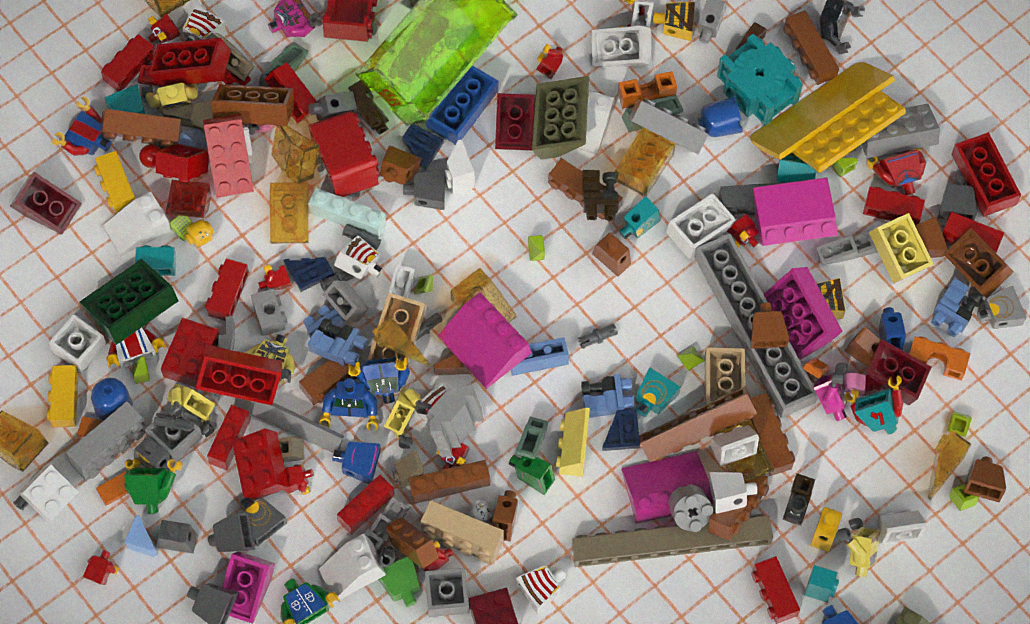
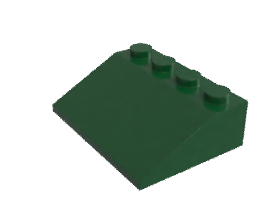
[79,259,179,345]

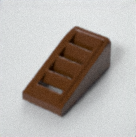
[735,22,767,51]

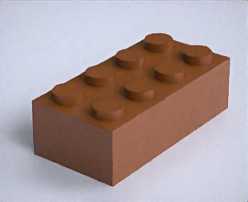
[212,84,294,127]
[100,109,181,147]

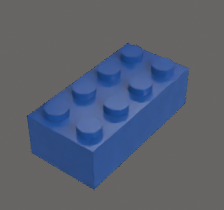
[426,63,499,145]

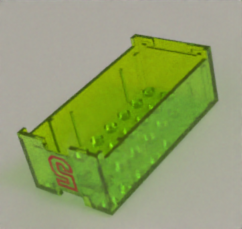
[355,0,518,126]

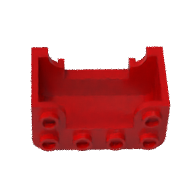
[322,0,377,42]
[308,110,380,197]

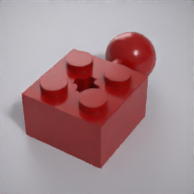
[139,143,209,182]

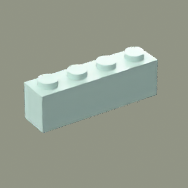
[308,188,386,239]

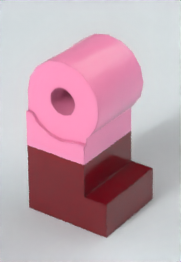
[844,373,881,396]

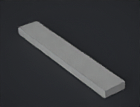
[233,398,344,453]

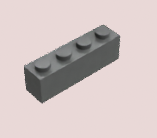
[719,182,789,216]

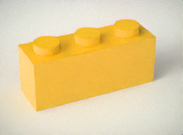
[93,151,135,213]
[47,365,79,427]

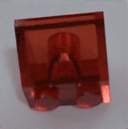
[165,180,211,218]

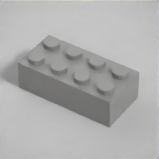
[628,98,709,154]
[861,104,940,158]
[66,402,146,481]

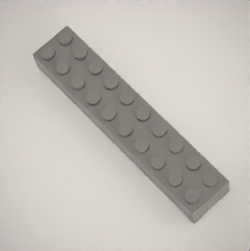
[694,234,818,418]

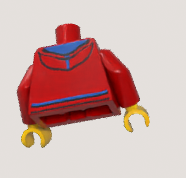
[866,148,926,195]

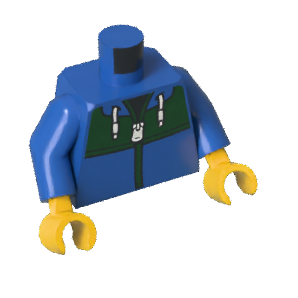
[348,356,410,404]
[319,378,380,431]

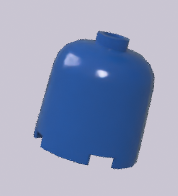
[698,97,743,137]
[91,378,133,421]

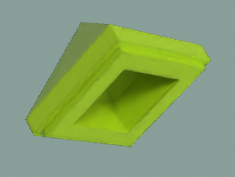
[414,275,433,295]
[677,346,704,371]

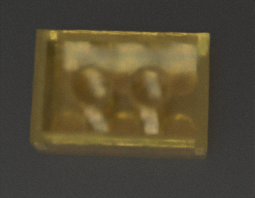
[615,127,675,197]

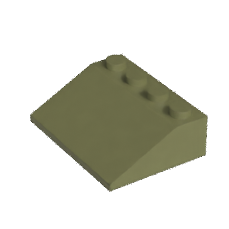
[532,76,590,160]

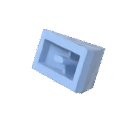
[176,128,207,149]
[125,515,157,557]

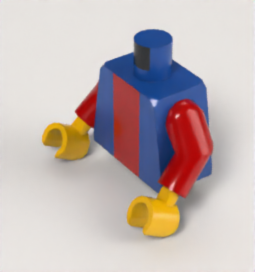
[52,96,111,156]

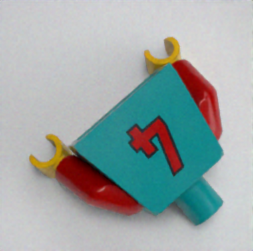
[844,375,903,434]

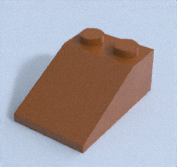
[944,228,1014,298]

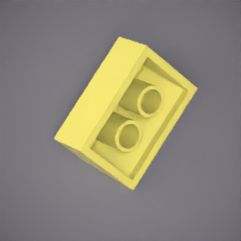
[869,213,934,284]
[556,408,590,477]

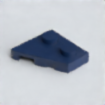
[402,123,444,171]
[283,257,334,292]
[602,409,640,451]

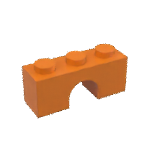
[618,71,677,109]
[909,336,971,381]

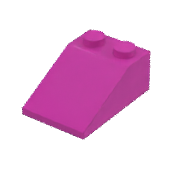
[222,551,275,624]

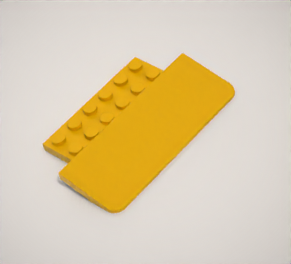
[750,62,906,173]

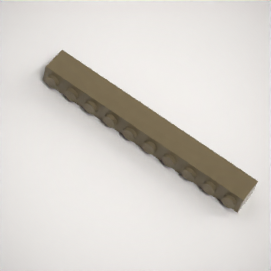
[572,514,773,567]

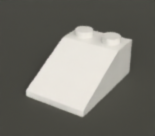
[592,26,651,67]
[577,90,614,155]
[103,191,171,256]
[666,193,737,260]
[319,534,386,603]

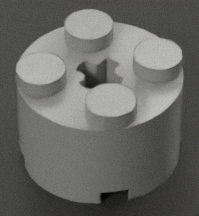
[668,485,713,532]

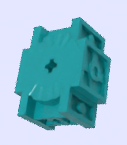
[717,34,803,125]

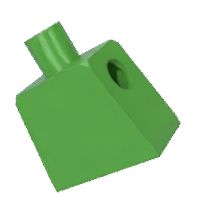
[378,557,420,607]

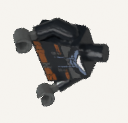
[820,0,865,54]

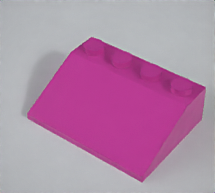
[753,177,838,246]
[764,267,843,360]
[438,292,531,389]
[621,451,713,524]

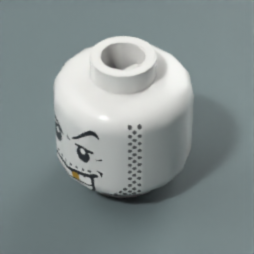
[466,500,494,525]

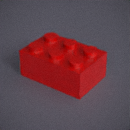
[160,318,220,387]
[232,428,289,500]

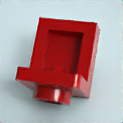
[223,68,251,86]

